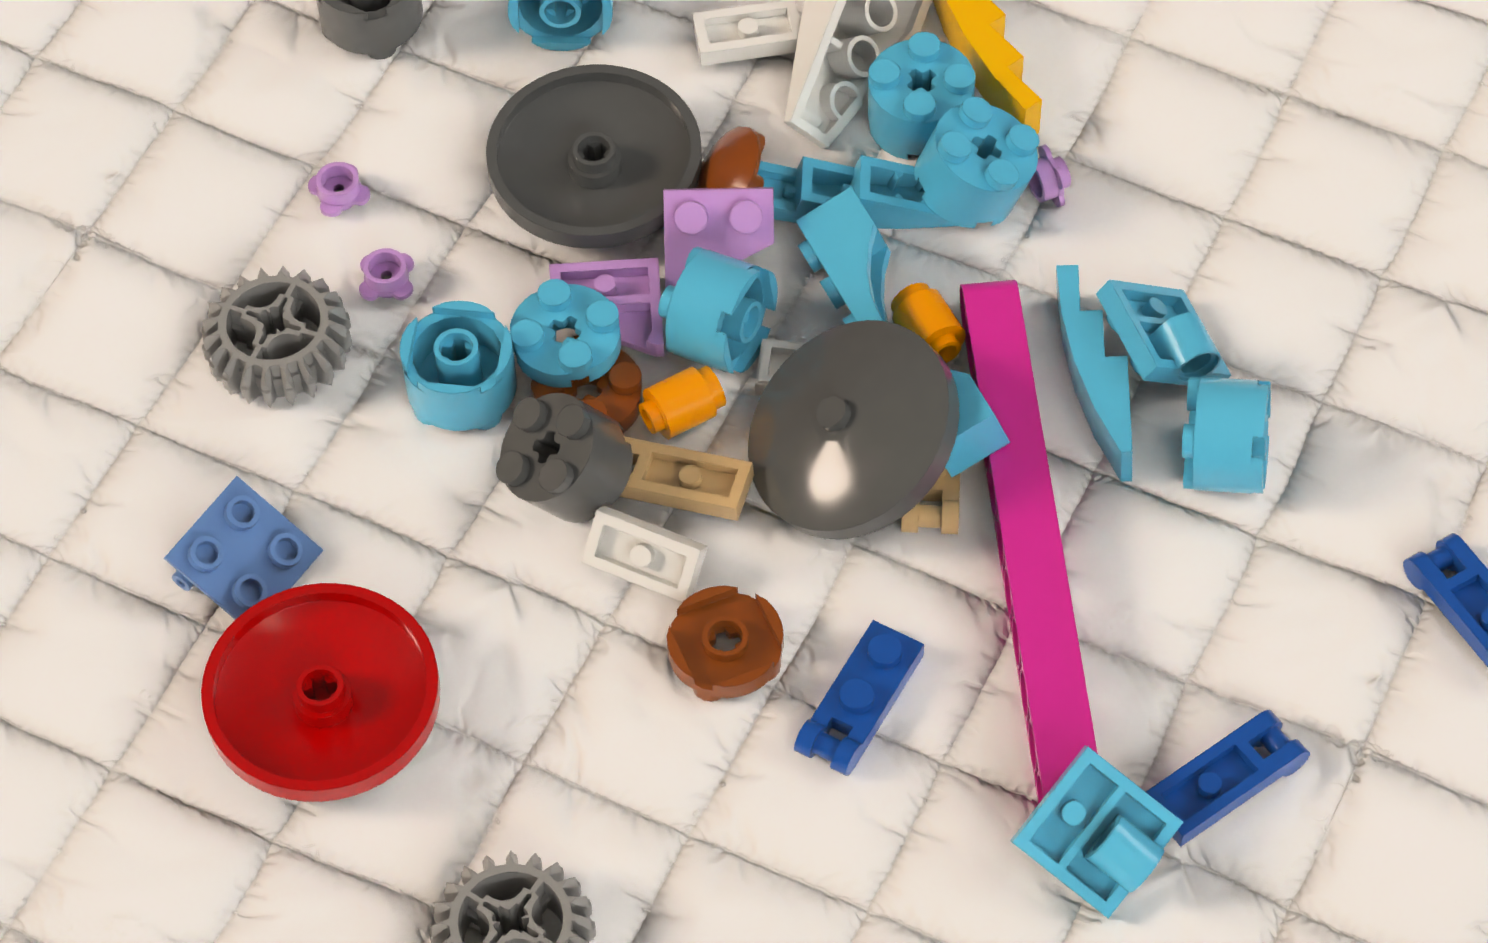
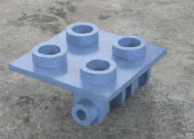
[163,476,323,620]

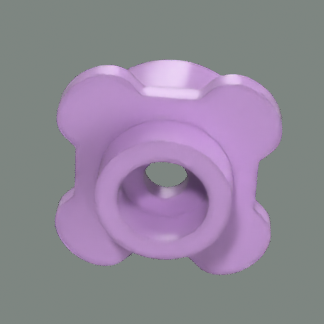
[1028,145,1071,207]
[308,162,370,217]
[359,248,414,301]

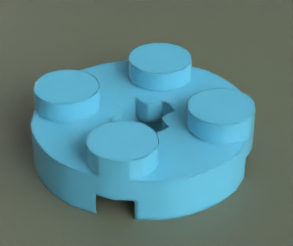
[510,279,622,388]

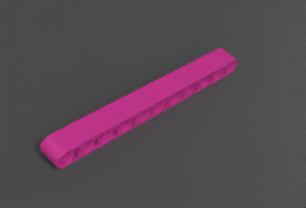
[960,280,1098,804]

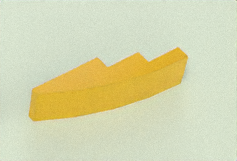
[933,0,1042,134]

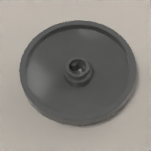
[486,64,702,248]
[748,320,959,540]

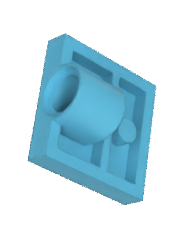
[1096,279,1231,386]
[1010,745,1184,919]

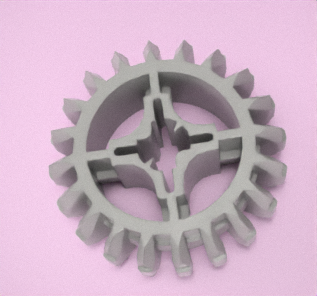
[201,266,352,408]
[429,850,596,943]

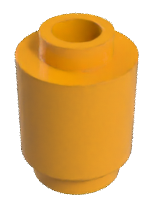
[891,283,966,363]
[639,366,726,440]

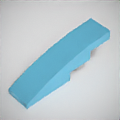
[757,155,957,229]
[1056,265,1133,482]

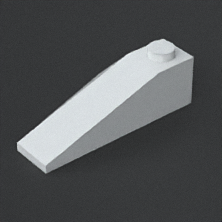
[784,0,932,149]

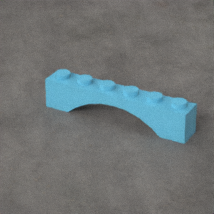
[795,187,1010,477]

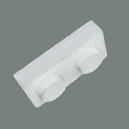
[692,0,800,66]
[581,505,708,602]

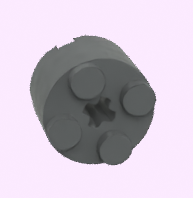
[316,0,423,60]
[496,393,633,523]

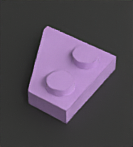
[663,187,774,288]
[549,257,664,357]

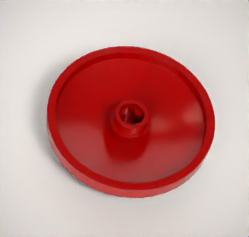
[201,583,441,802]

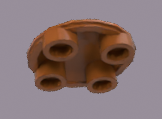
[696,126,765,188]

